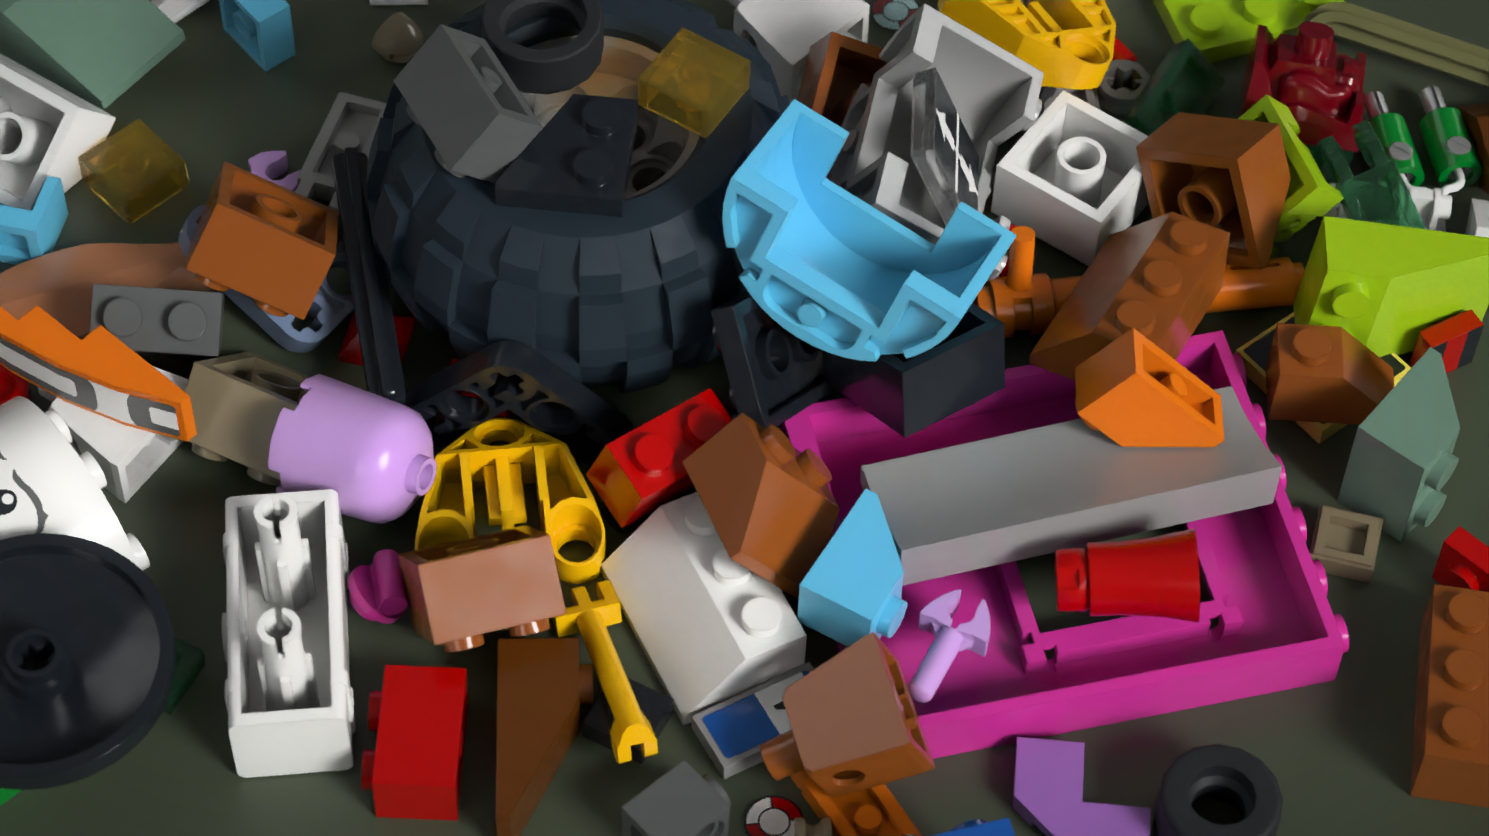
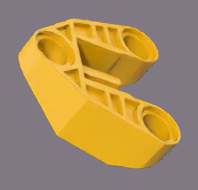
[938,0,1116,90]
[415,418,606,584]

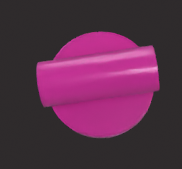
[347,549,408,624]

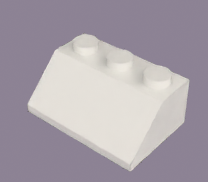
[0,53,116,210]
[601,492,807,725]

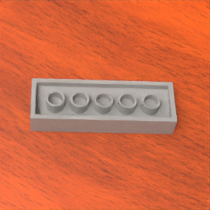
[860,386,1282,586]

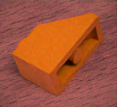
[1075,328,1225,447]

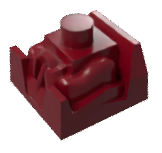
[1239,22,1366,152]

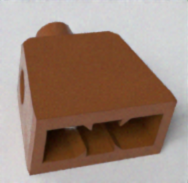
[760,632,935,797]

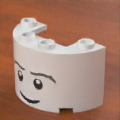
[0,396,150,571]

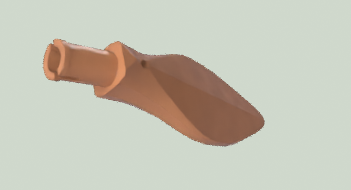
[0,242,218,340]

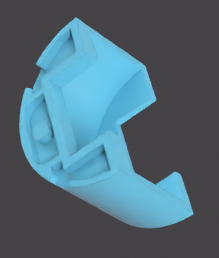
[722,99,1017,362]

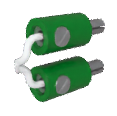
[1362,86,1482,195]

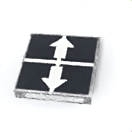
[910,67,979,226]

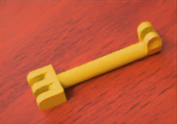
[551,579,658,764]

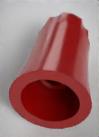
[1055,528,1200,622]

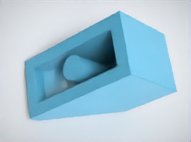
[797,488,907,647]

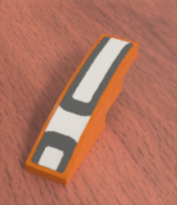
[0,305,197,442]

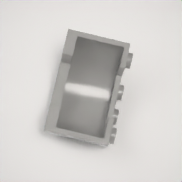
[829,3,1044,281]

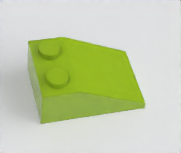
[1293,216,1489,357]

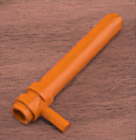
[972,226,1305,339]

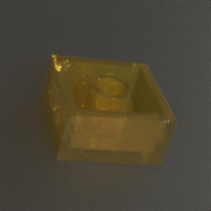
[638,27,751,139]
[78,118,190,225]

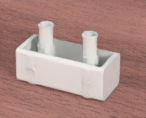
[222,489,355,778]

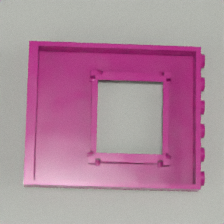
[780,330,1349,759]

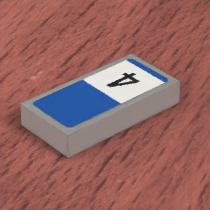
[692,662,814,780]

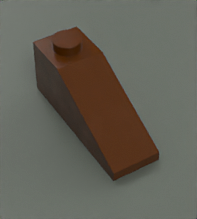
[496,638,593,836]

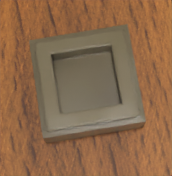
[1309,504,1383,583]

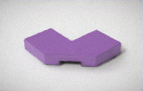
[1012,737,1151,836]

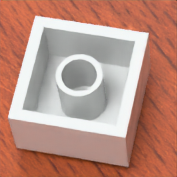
[991,90,1149,266]

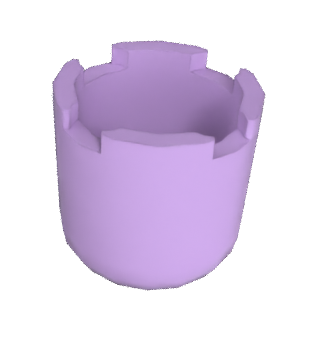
[268,374,437,524]

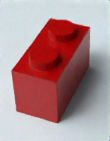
[586,388,732,528]
[361,665,469,821]

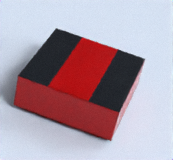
[1409,309,1484,373]

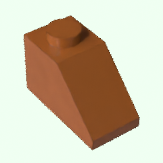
[1266,323,1395,425]

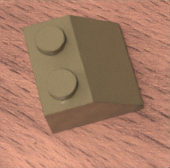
[185,351,310,486]

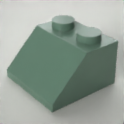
[1337,347,1460,542]

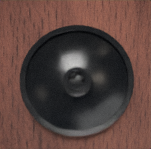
[0,534,176,790]

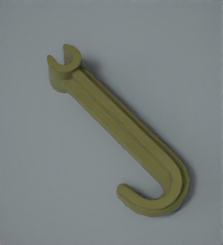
[1303,1,1489,89]

